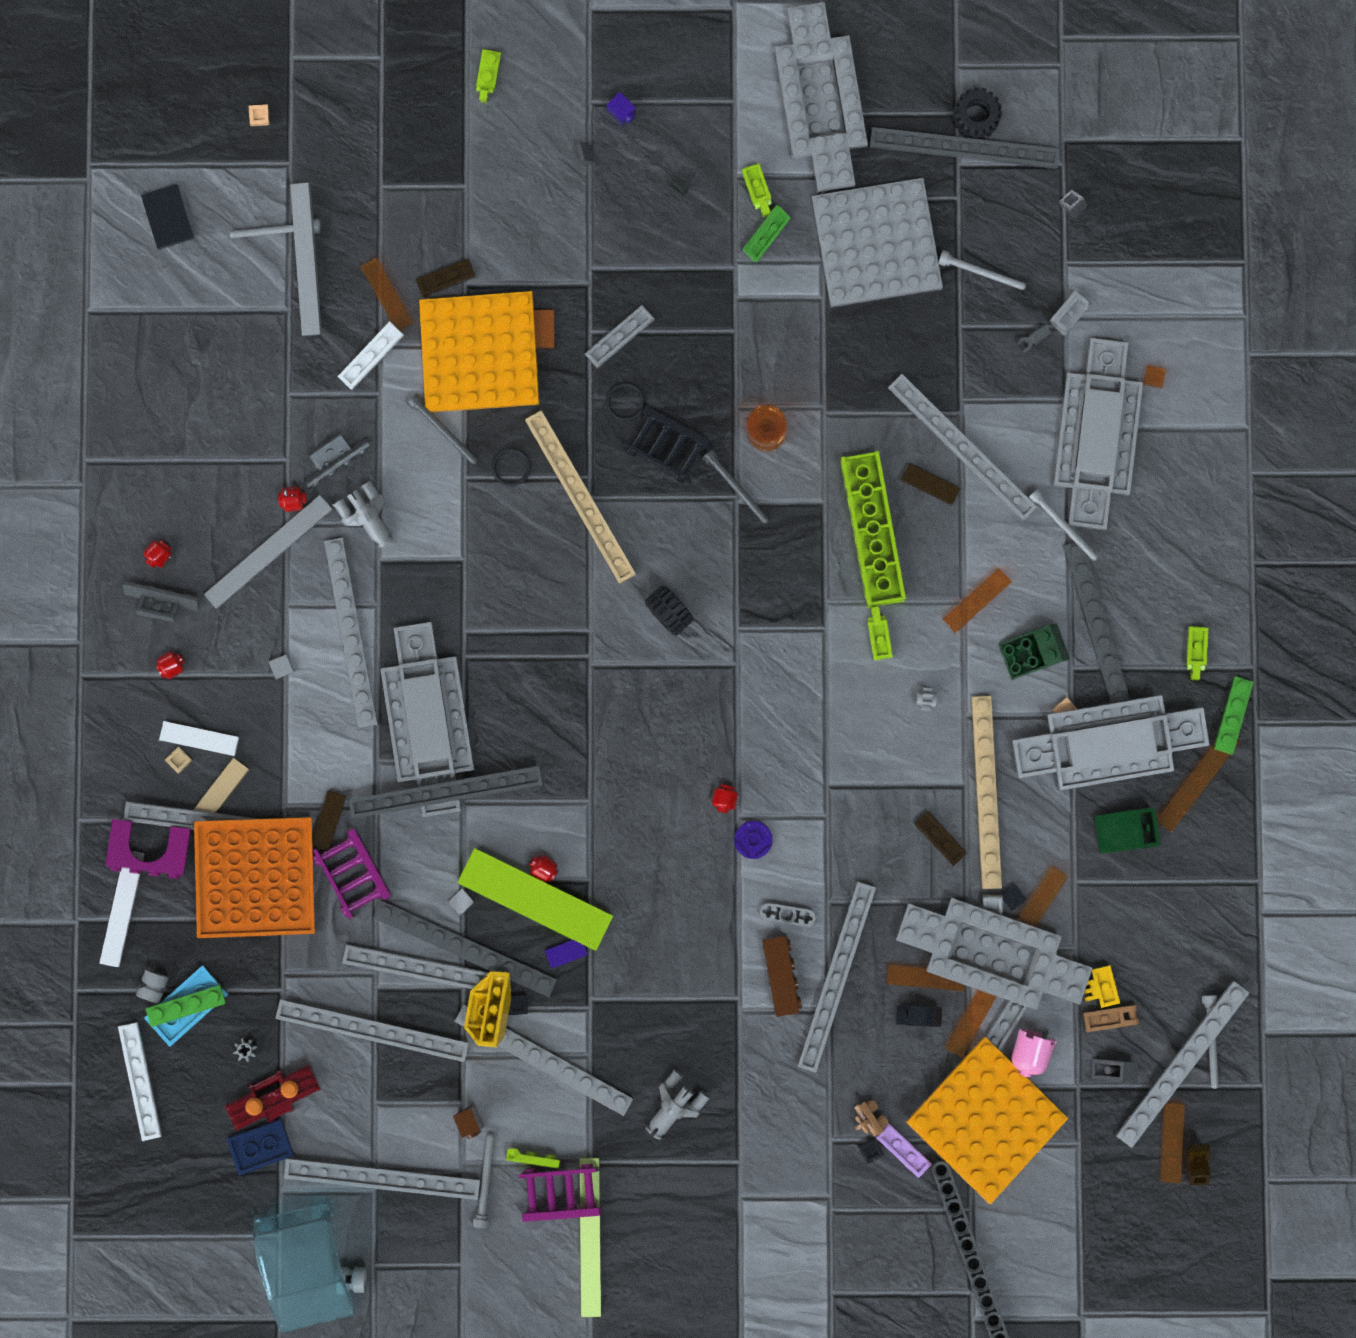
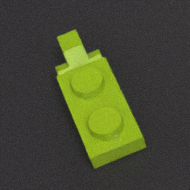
[476,49,501,103]
[741,163,772,218]
[867,606,893,661]
[1186,626,1209,681]
[506,1149,561,1169]

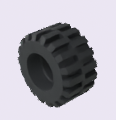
[953,88,1002,140]
[645,585,694,636]

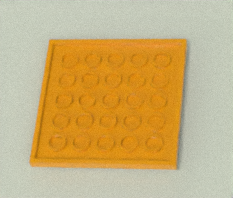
[419,291,540,413]
[906,1037,1068,1205]

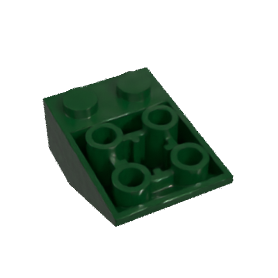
[999,623,1070,680]
[1094,807,1161,854]

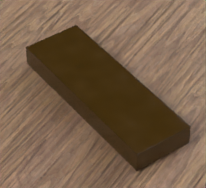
[416,259,476,298]
[901,463,961,506]
[312,790,347,851]
[914,811,967,866]

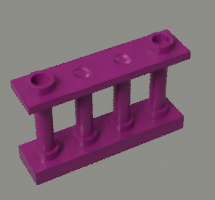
[313,828,393,919]
[519,1164,603,1222]

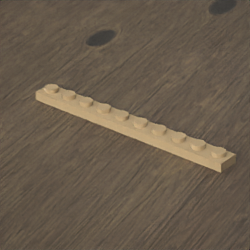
[525,411,636,584]
[971,696,1002,889]

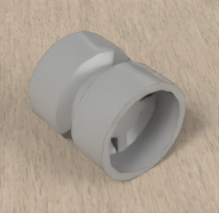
[136,969,169,1004]
[336,1267,367,1293]

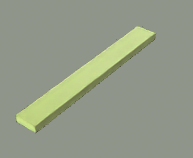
[580,1158,601,1317]

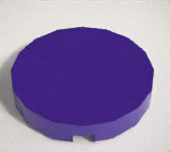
[734,821,772,859]

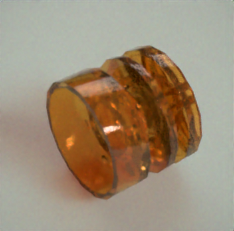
[747,405,787,452]

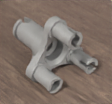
[333,480,394,549]
[646,1069,710,1140]

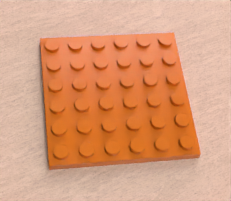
[194,818,315,938]

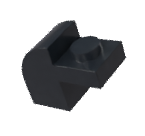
[896,1005,942,1027]

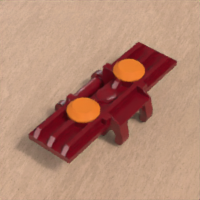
[225,1065,321,1131]

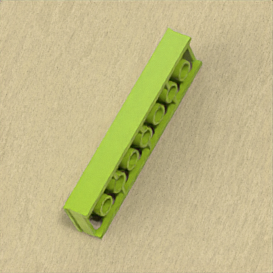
[840,451,906,608]
[457,848,613,951]

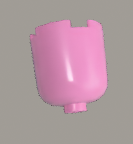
[1011,1028,1057,1077]

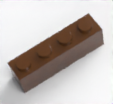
[762,936,802,1017]

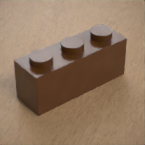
[453,1105,484,1139]

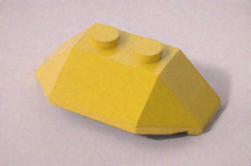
[464,971,511,1047]

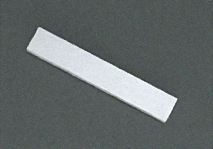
[100,851,145,967]
[118,1022,162,1141]

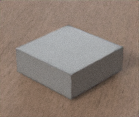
[269,654,294,680]
[983,895,1003,915]

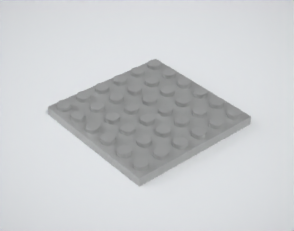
[811,178,943,308]

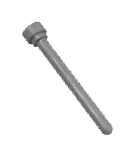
[230,218,321,238]
[938,250,1026,290]
[1029,488,1098,561]
[1202,995,1219,1089]
[473,1133,494,1228]

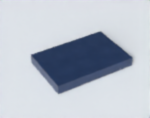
[226,1119,295,1176]

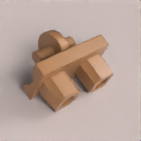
[854,1100,889,1137]

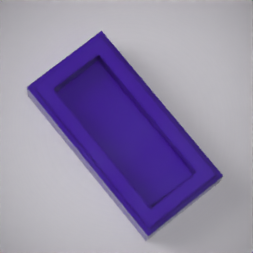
[545,940,588,969]

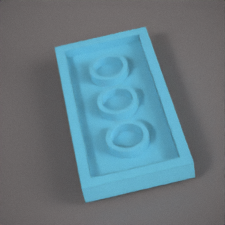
[144,965,229,1047]

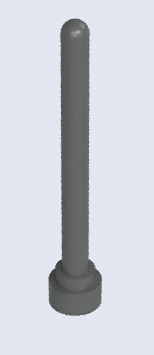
[407,393,478,464]
[702,449,769,524]

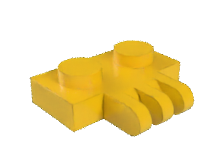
[1084,965,1120,1008]

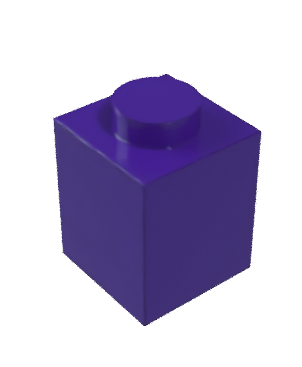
[606,92,636,126]

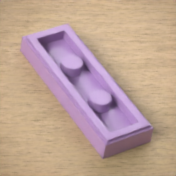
[876,1123,932,1178]

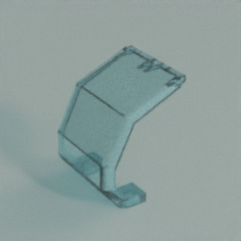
[253,1203,355,1333]

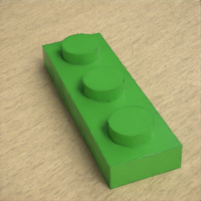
[742,205,791,262]

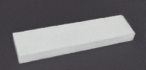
[338,321,404,390]
[159,721,239,756]

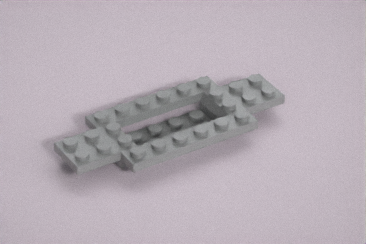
[775,2,868,192]
[1053,338,1143,531]
[380,622,474,818]
[1012,695,1209,790]
[896,898,1092,1010]

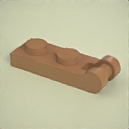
[1083,1005,1140,1032]

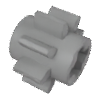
[916,687,937,711]
[233,1038,258,1062]

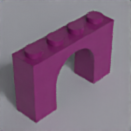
[105,819,191,879]

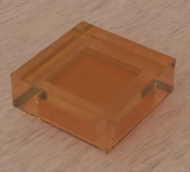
[1143,365,1166,389]

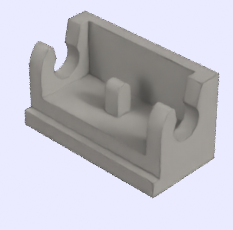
[1049,290,1090,336]

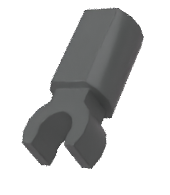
[1018,324,1051,353]

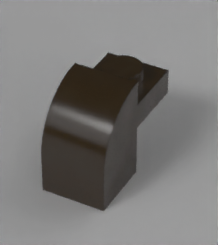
[1186,1144,1211,1186]

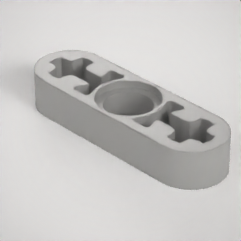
[760,903,816,927]

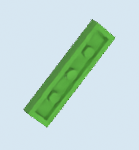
[1214,676,1254,755]
[146,985,227,1027]

